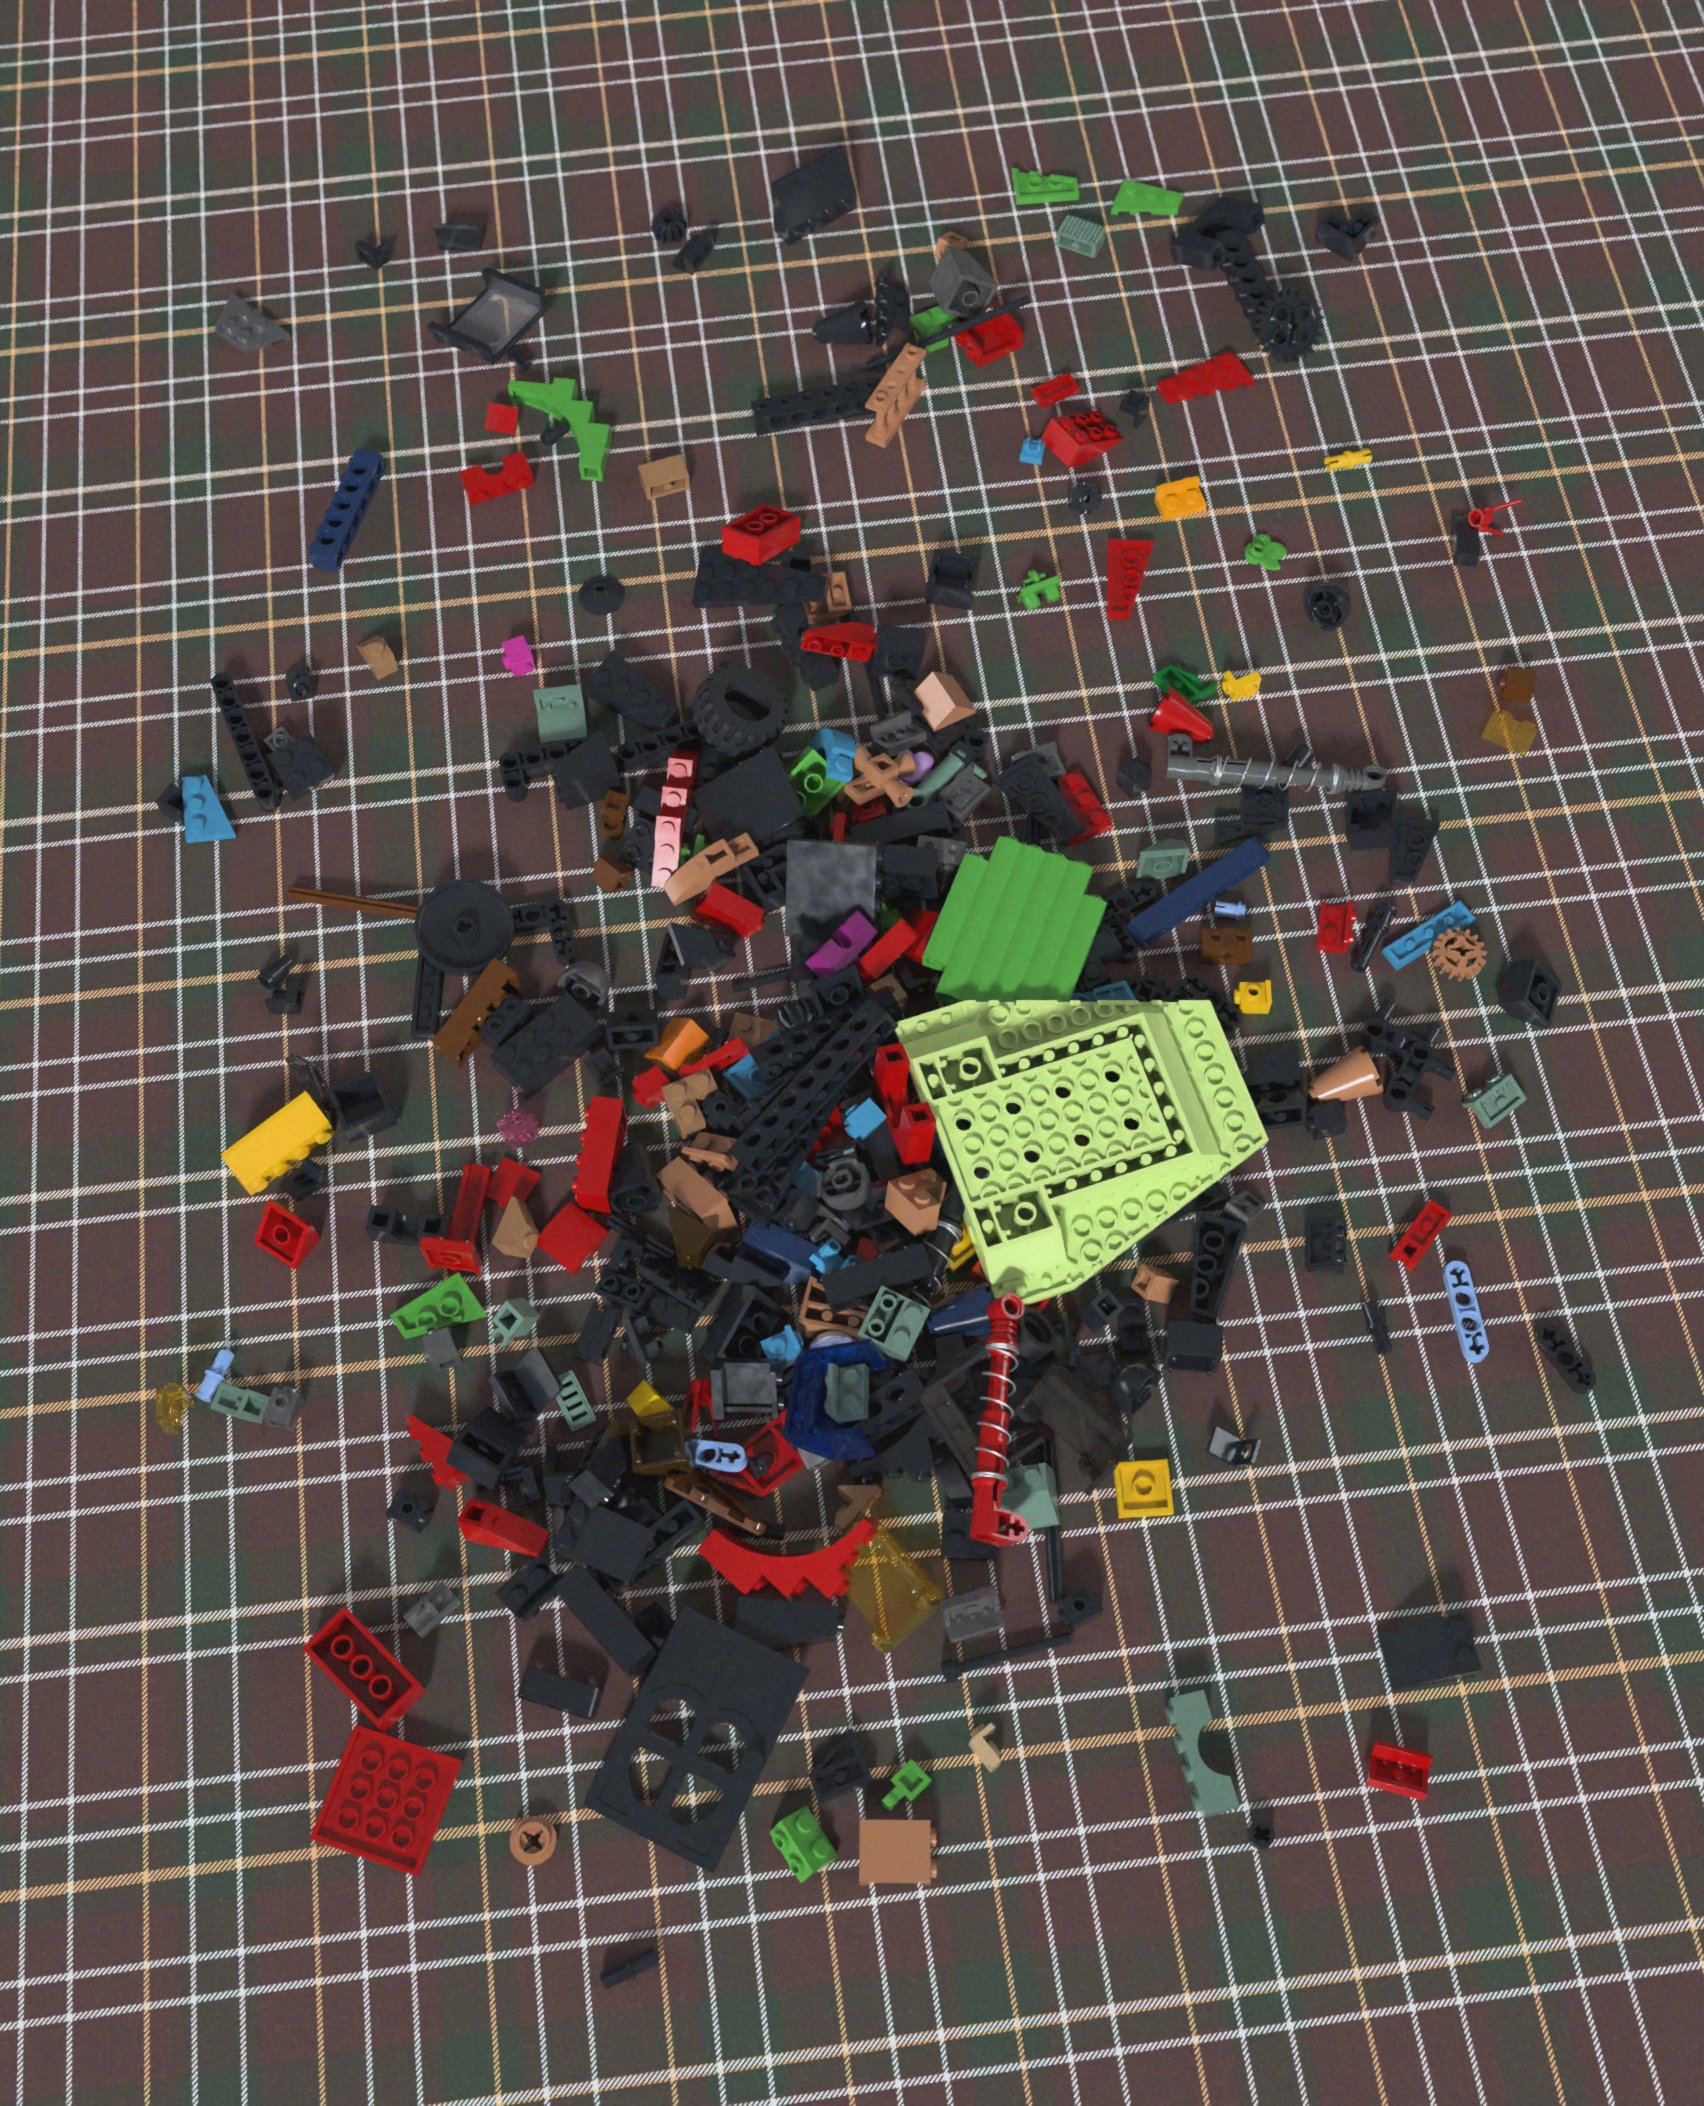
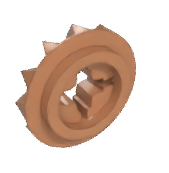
[510,1816,557,1866]

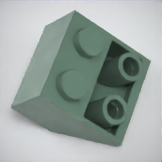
[857,1285,931,1363]

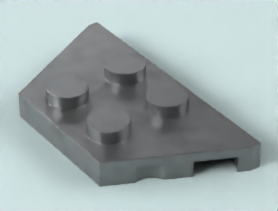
[215,293,291,355]

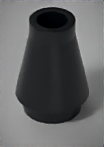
[257,955,294,990]

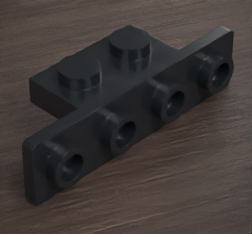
[874,269,909,347]
[842,1171,913,1231]

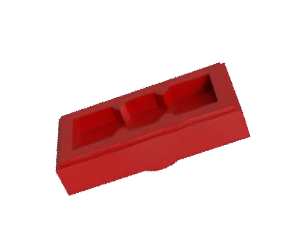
[1030,372,1080,409]

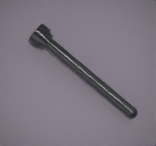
[940,1632,1074,1684]

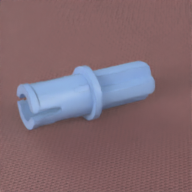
[195,1349,234,1403]

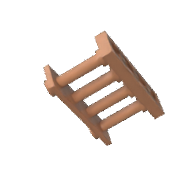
[865,343,927,448]

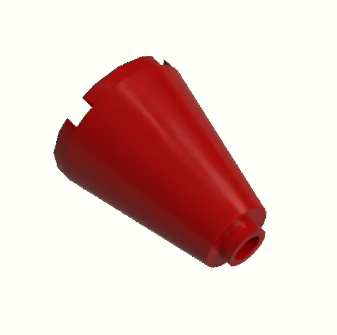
[1146,686,1215,746]

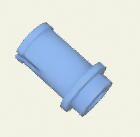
[1214,900,1246,921]

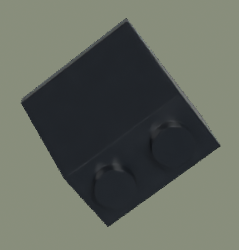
[1498,958,1562,1028]

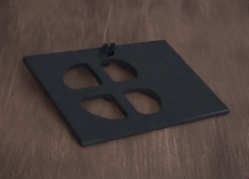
[583,1604,811,1874]

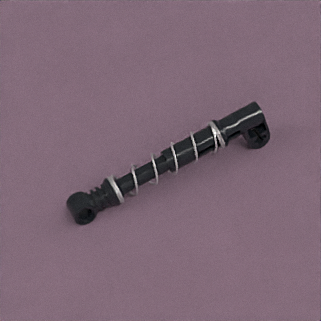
[869,1176,965,1394]

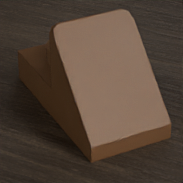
[834,1485,881,1535]

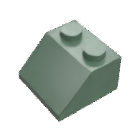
[1001,1463,1060,1530]

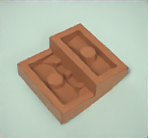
[802,572,852,624]

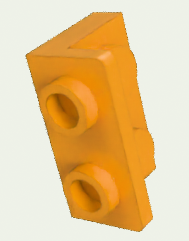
[1154,476,1207,521]

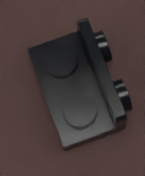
[1305,1216,1347,1275]
[495,1556,561,1623]

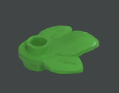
[1245,534,1288,571]

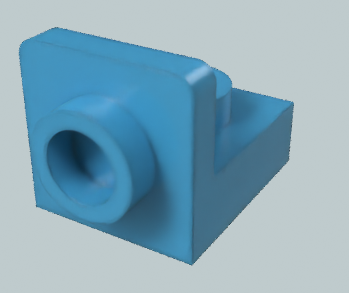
[760,1324,803,1365]

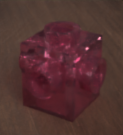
[495,1106,539,1152]

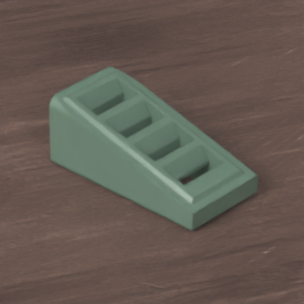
[556,1370,597,1433]

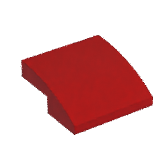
[536,1202,610,1274]

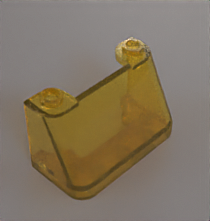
[838,1520,946,1654]

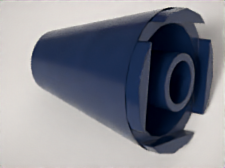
[926,1281,994,1338]

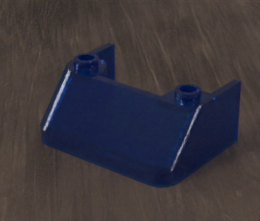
[783,1339,889,1461]

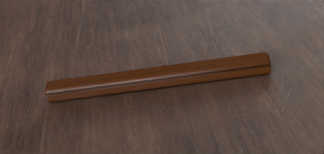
[288,885,419,920]

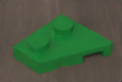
[1152,665,1218,705]

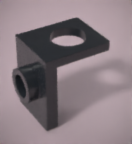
[1206,1427,1261,1468]

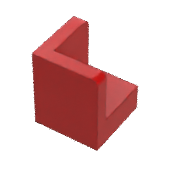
[485,403,518,435]

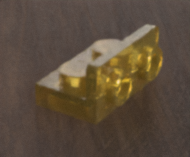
[1481,710,1538,757]
[156,1383,195,1436]

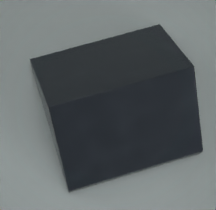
[434,223,485,252]

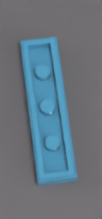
[1381,900,1476,970]

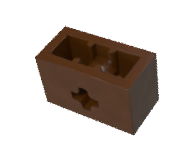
[1199,928,1254,965]

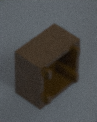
[628,1408,695,1482]

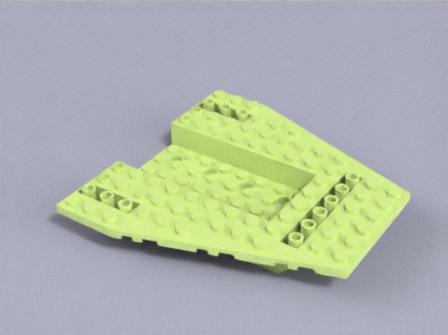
[894,1000,1269,1310]

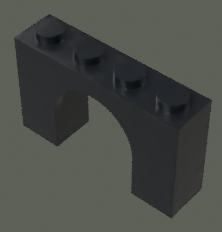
[1169,196,1266,271]

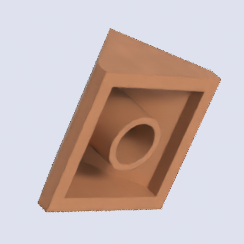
[913,671,976,732]

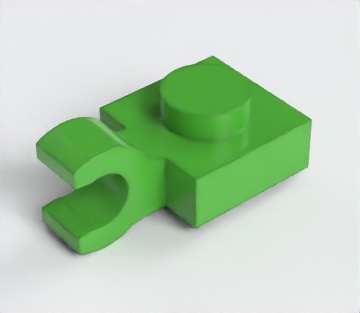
[877,898,903,935]
[881,1759,932,1812]

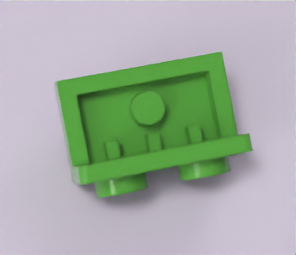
[770,1806,839,1883]

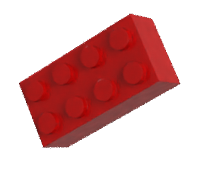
[572,1096,628,1215]
[302,1606,427,1734]

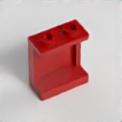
[954,303,1023,368]

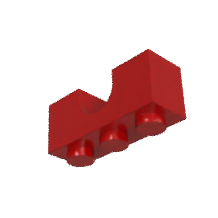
[459,451,534,505]

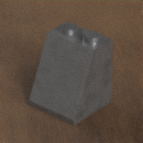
[929,246,999,319]

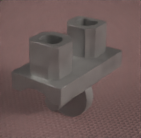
[403,1581,461,1639]

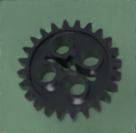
[1254,289,1325,363]

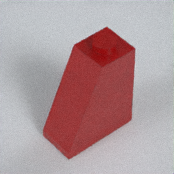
[689,882,766,938]
[855,918,919,989]

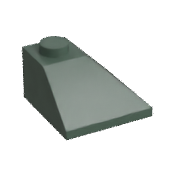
[1135,839,1190,881]

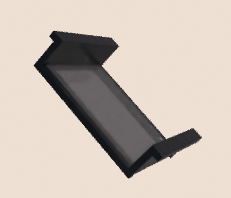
[426,267,548,366]

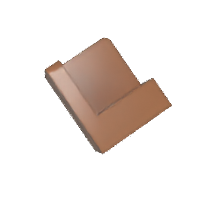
[1131,1264,1179,1304]

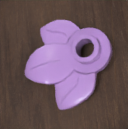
[897,749,934,786]

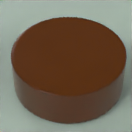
[600,816,624,839]

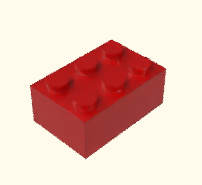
[722,503,800,565]

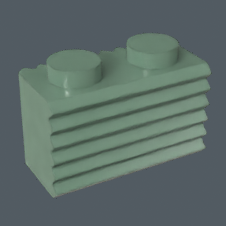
[1056,214,1106,258]

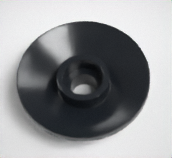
[578,576,624,615]

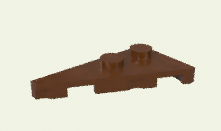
[663,1471,767,1536]

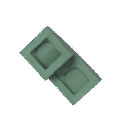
[210,1382,270,1424]

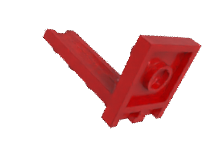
[419,1163,493,1276]

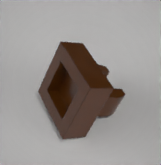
[599,790,632,821]

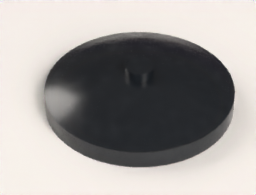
[414,879,515,976]

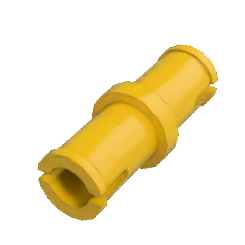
[1324,448,1372,471]

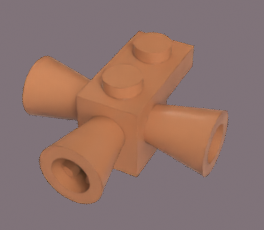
[844,746,916,808]

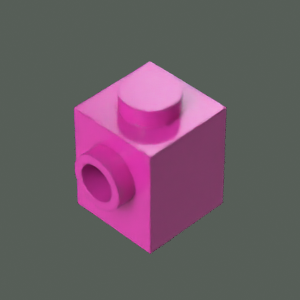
[501,635,536,677]

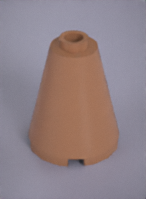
[1307,1046,1383,1104]

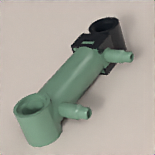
[902,729,988,813]

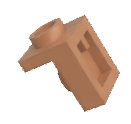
[934,231,968,260]

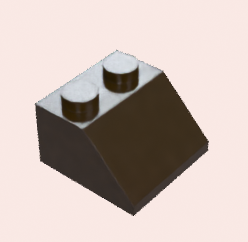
[667,1205,716,1275]

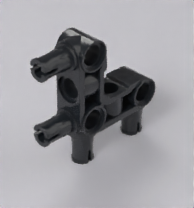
[1359,999,1458,1122]

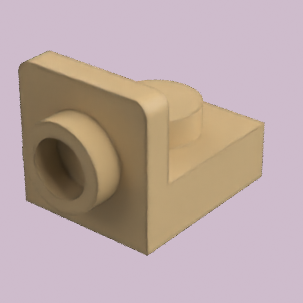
[969,1722,1001,1773]

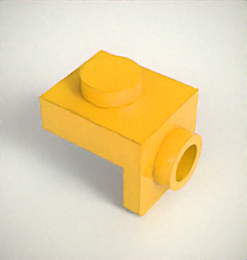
[1222,670,1261,702]

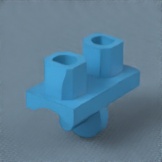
[809,1239,860,1282]

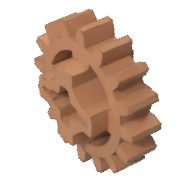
[1430,927,1487,982]

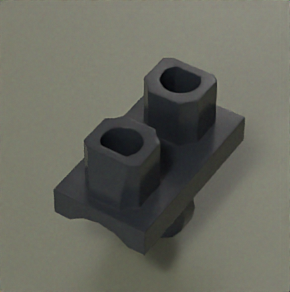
[619,1315,666,1364]

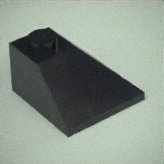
[667,922,736,972]

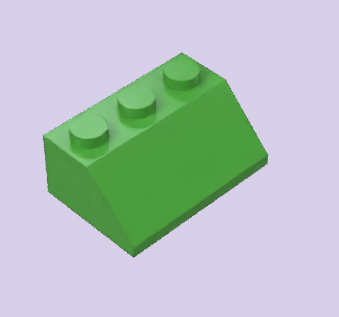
[786,745,846,834]

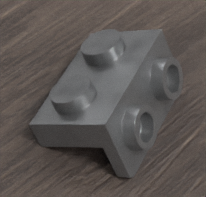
[870,710,927,757]
[1011,741,1066,781]
[938,765,992,823]
[940,1585,1005,1643]

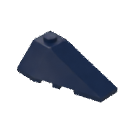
[740,1221,823,1285]

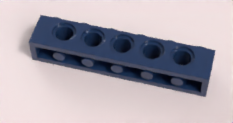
[308,449,386,573]

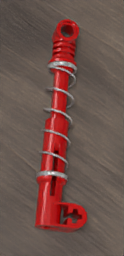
[970,1293,1029,1547]

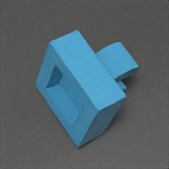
[1020,437,1046,465]

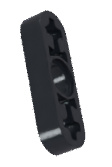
[1534,1323,1596,1394]

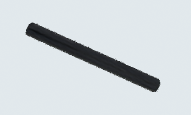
[1039,1440,1064,1605]

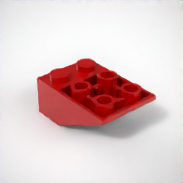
[1041,411,1123,468]

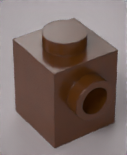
[1498,666,1536,703]
[590,854,634,894]

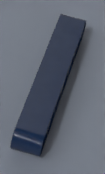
[1126,837,1272,947]

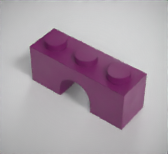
[805,910,878,978]

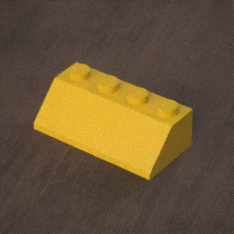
[220,1091,335,1196]

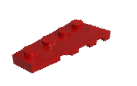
[1156,350,1255,404]

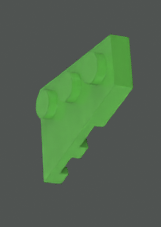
[1011,168,1079,205]
[1111,179,1184,215]
[390,1272,487,1339]

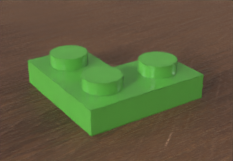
[910,306,958,353]

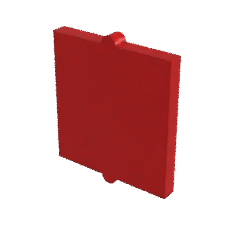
[486,1157,542,1208]

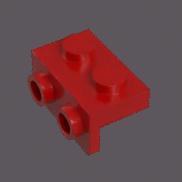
[1366,1740,1433,1801]

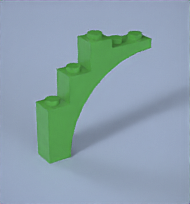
[508,378,612,481]

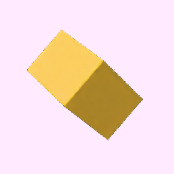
[626,1379,675,1417]

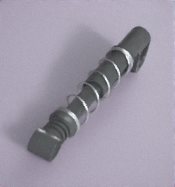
[1165,734,1387,795]

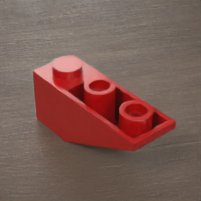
[800,622,874,662]
[406,1414,470,1491]
[457,1499,550,1557]

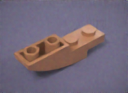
[663,833,759,906]

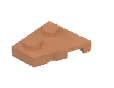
[727,1012,777,1063]

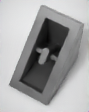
[1221,1190,1266,1228]

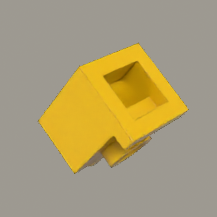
[1233,980,1272,1014]

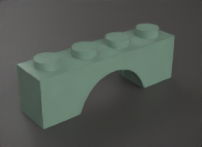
[1165,1689,1239,1819]

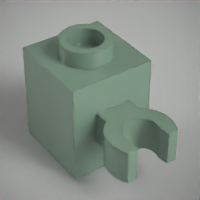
[491,1297,541,1348]

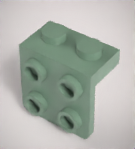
[533,684,587,744]

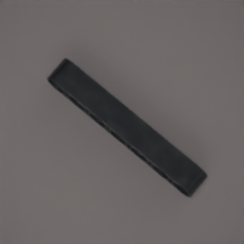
[211,672,281,812]

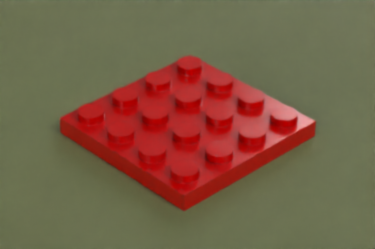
[309,1724,464,1878]

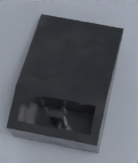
[445,1406,534,1490]

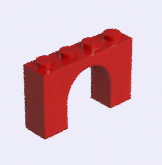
[871,1043,936,1166]

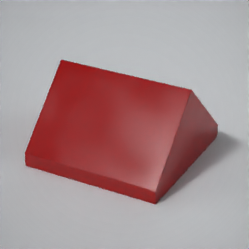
[254,1199,320,1269]

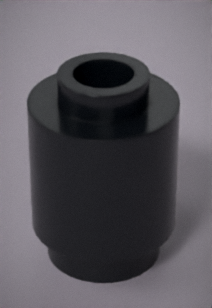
[1281,744,1314,768]

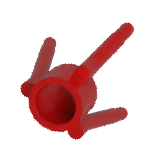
[1468,499,1522,536]
[682,1379,719,1440]

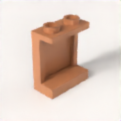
[859,1820,937,1885]

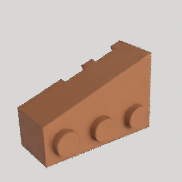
[656,1156,739,1243]
[798,1276,877,1353]

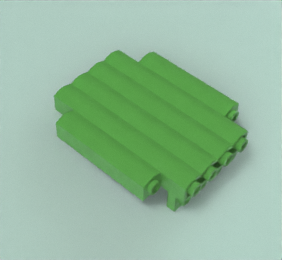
[922,836,1107,1005]

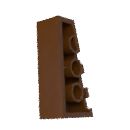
[432,958,524,1068]

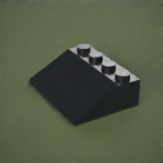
[771,144,856,246]

